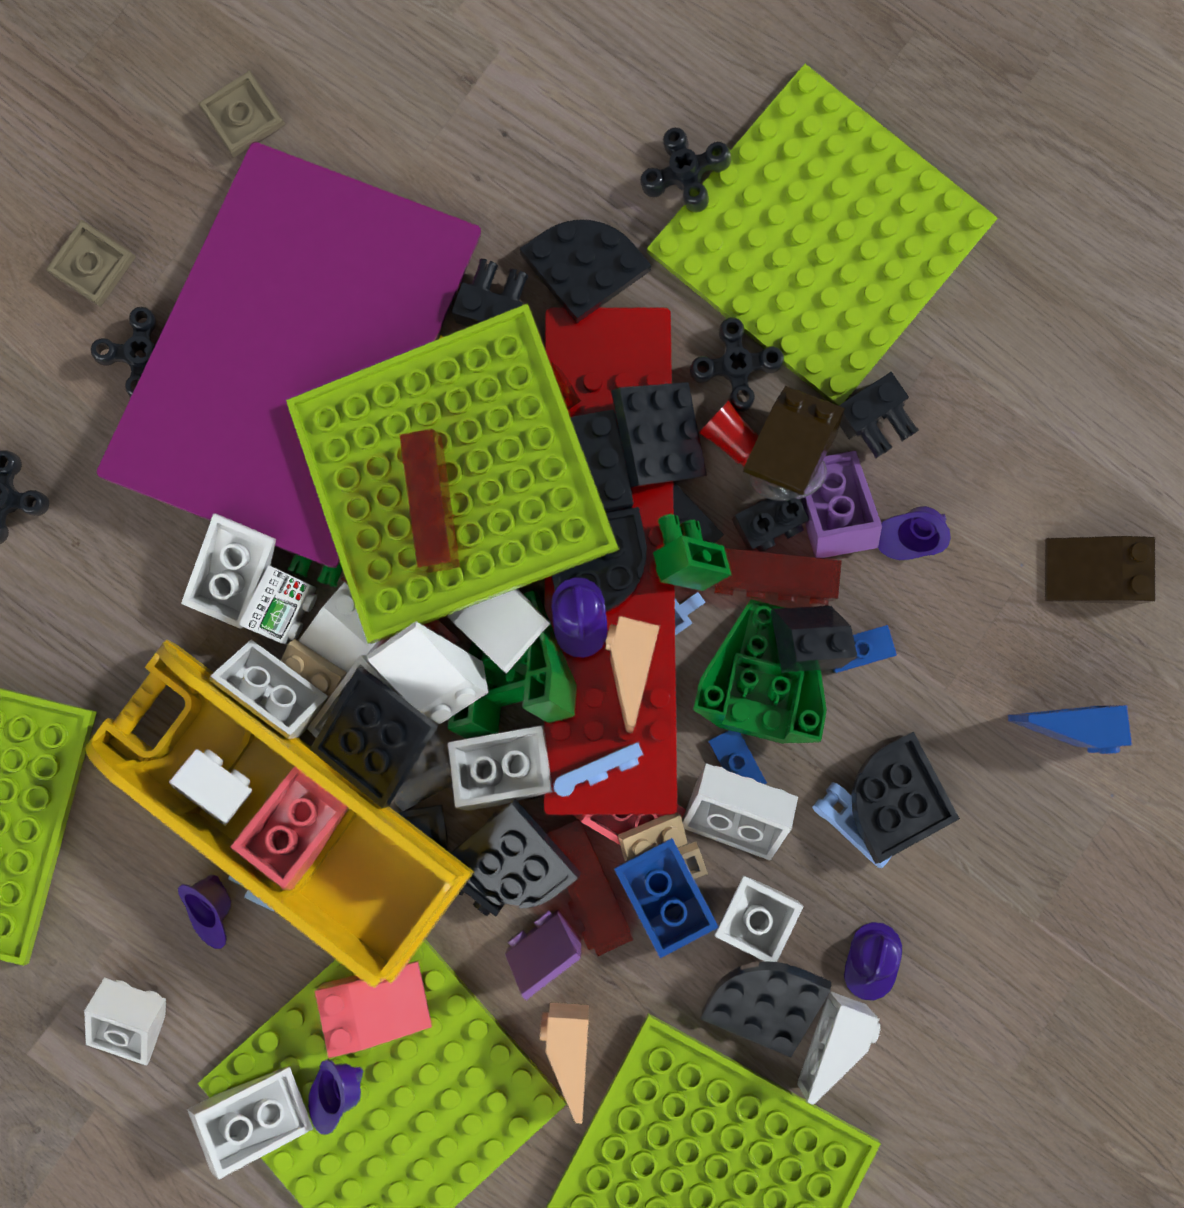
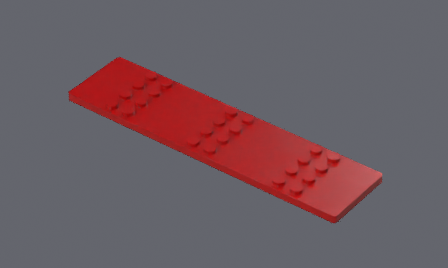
[544,307,677,815]

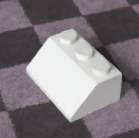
[209,639,328,739]
[682,763,798,860]

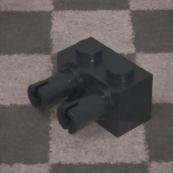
[452,258,528,327]
[839,371,919,459]
[732,489,810,554]

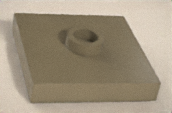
[198,70,286,158]
[46,219,136,307]

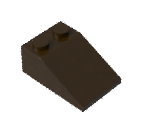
[743,386,845,496]
[1045,536,1155,604]

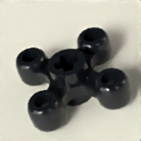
[640,127,731,213]
[90,307,156,398]
[690,317,784,412]
[0,450,49,544]

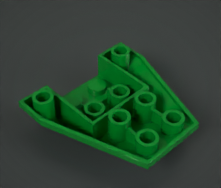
[693,599,827,744]

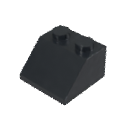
[770,606,857,672]

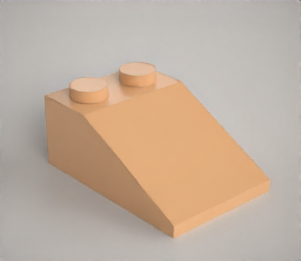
[606,616,659,733]
[540,1003,589,1124]

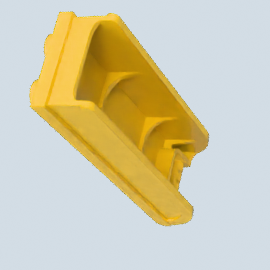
[85,640,474,987]

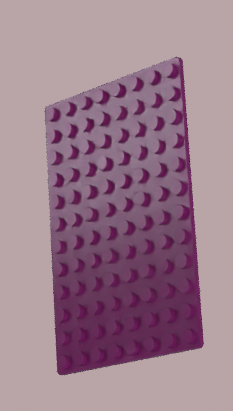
[96,142,481,568]

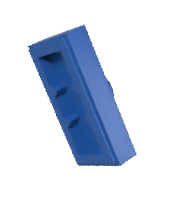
[833,625,897,673]
[708,730,767,784]

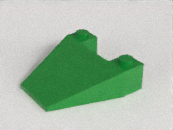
[448,590,577,739]

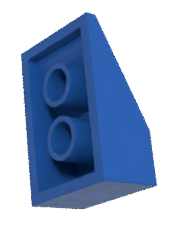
[1008,705,1132,754]
[614,838,719,958]

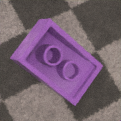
[800,451,882,559]
[505,909,582,1001]

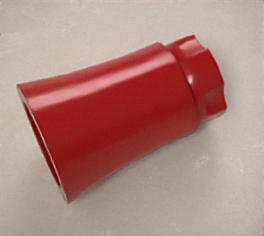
[698,400,759,467]

